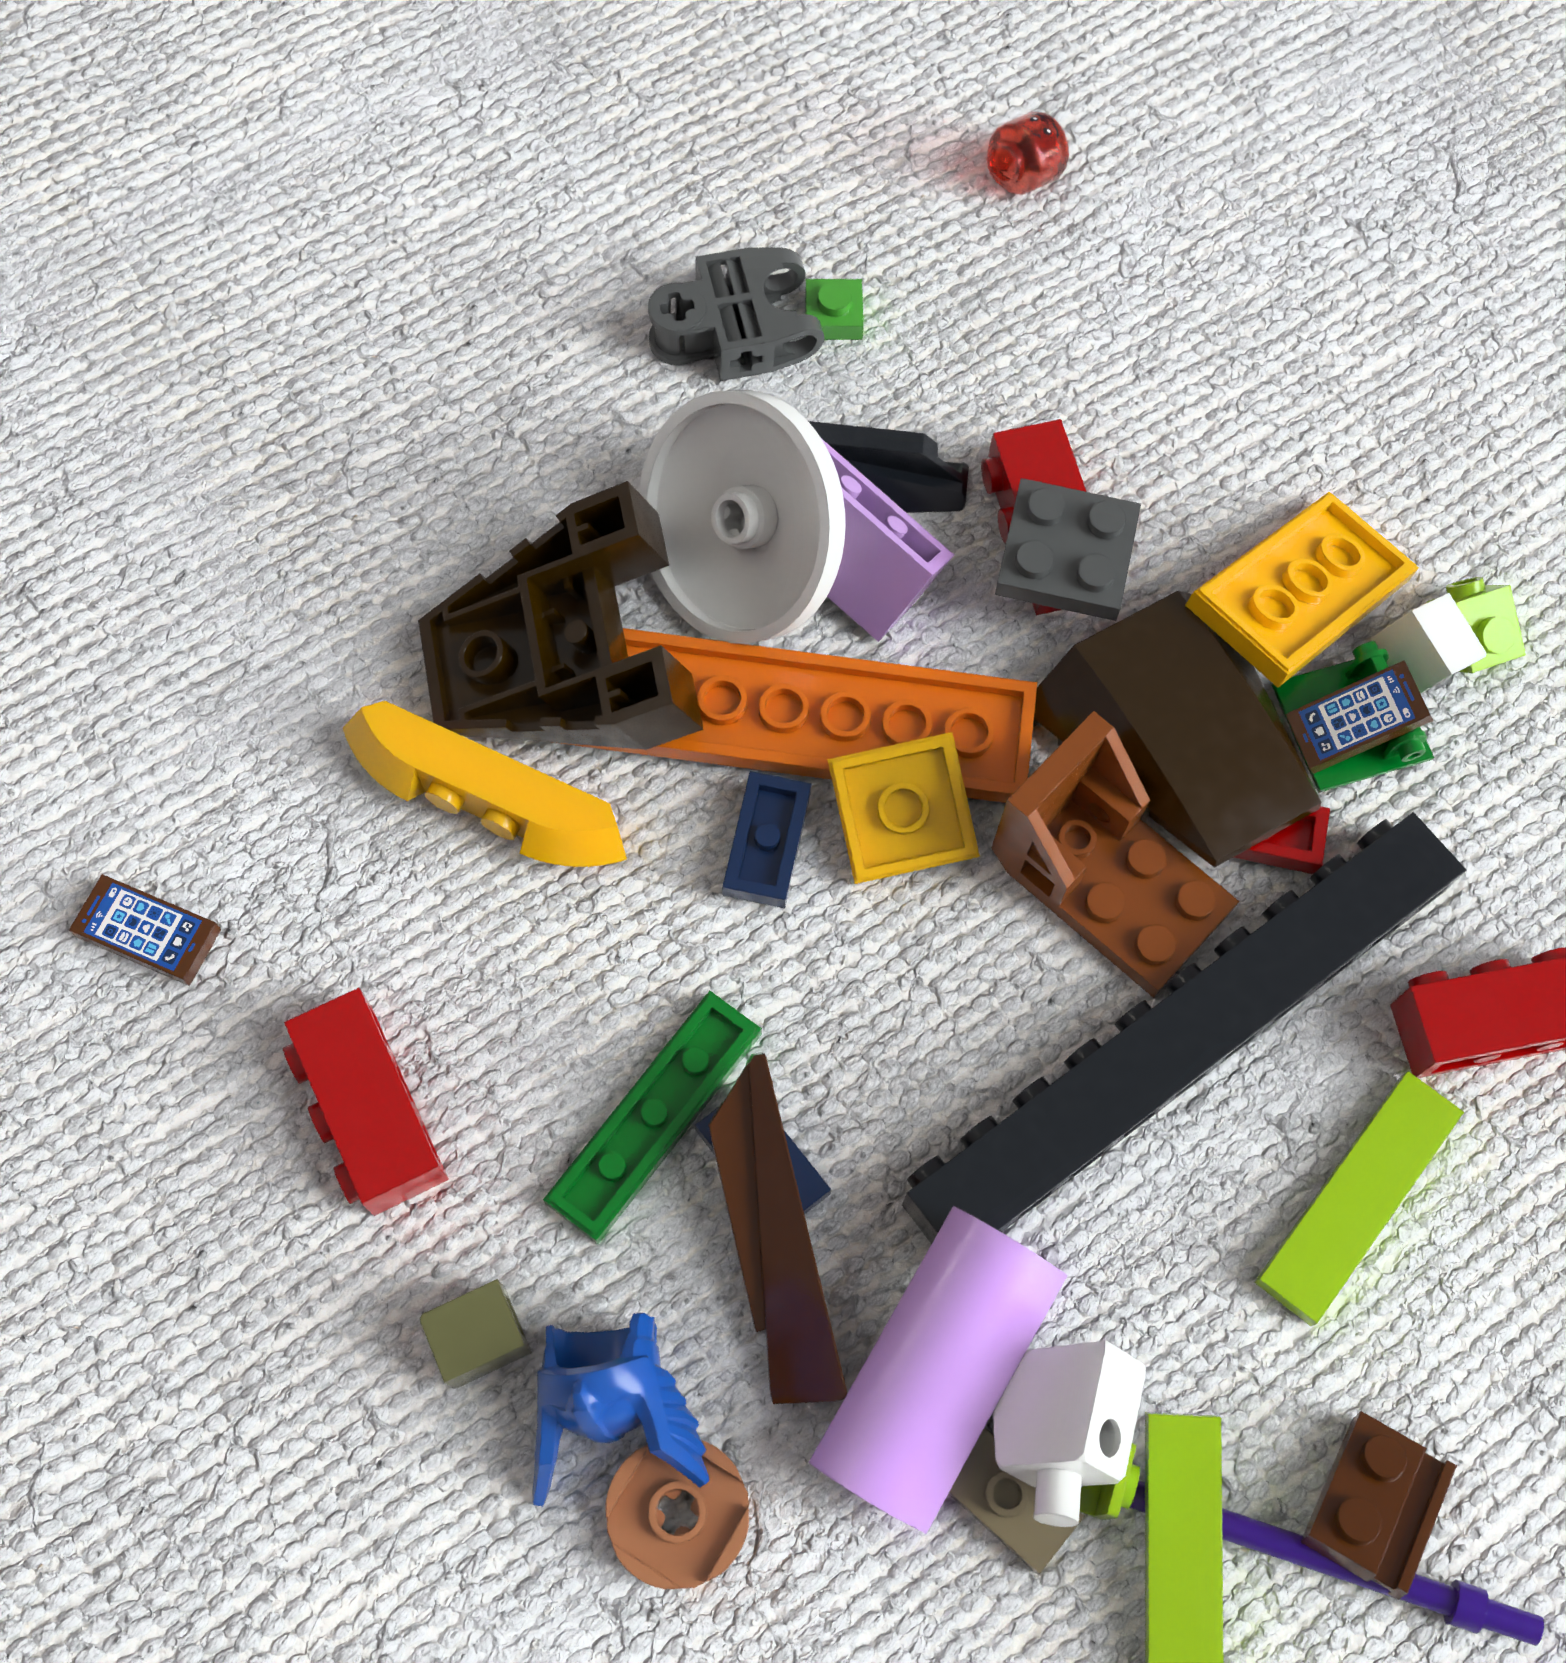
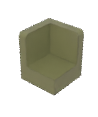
[420,1279,532,1389]

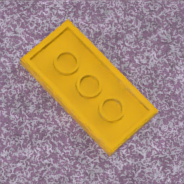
[1185,492,1419,688]

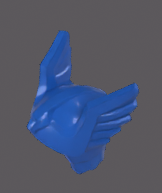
[532,1313,710,1507]

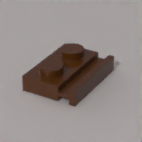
[1301,1411,1457,1600]

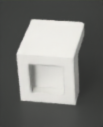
[1371,593,1486,694]

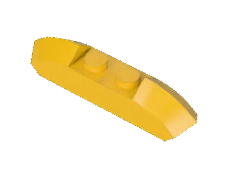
[342,700,627,867]

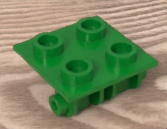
[1271,641,1434,793]

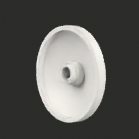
[639,390,845,644]

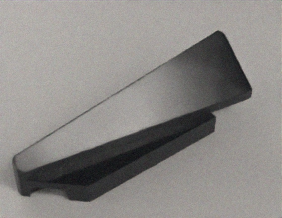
[808,421,969,513]

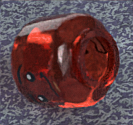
[987,112,1069,195]

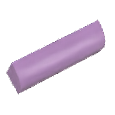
[772,395,954,642]
[809,1206,1068,1533]

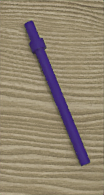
[1130,1480,1544,1646]

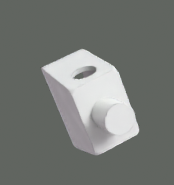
[993,1340,1146,1527]

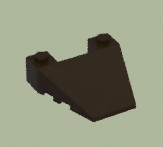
[418,481,703,750]

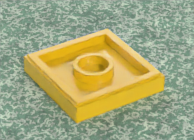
[827,732,980,884]

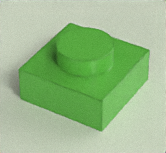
[805,279,864,340]

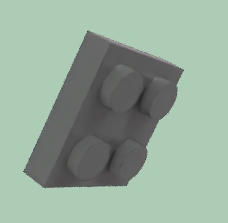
[995,478,1141,621]

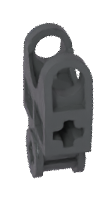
[648,247,825,381]

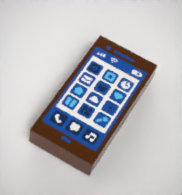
[1285,660,1433,774]
[69,874,221,986]

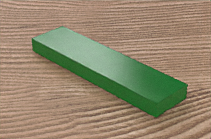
[543,990,762,1245]

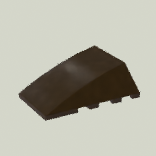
[1033,591,1322,868]

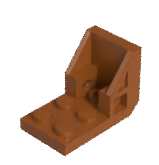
[991,711,1240,998]

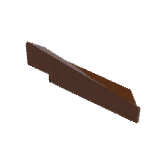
[708,1052,847,1404]

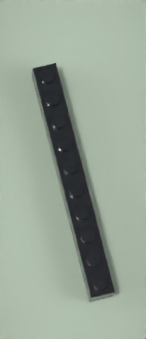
[902,812,1467,1244]

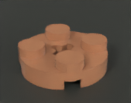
[606,1440,749,1589]

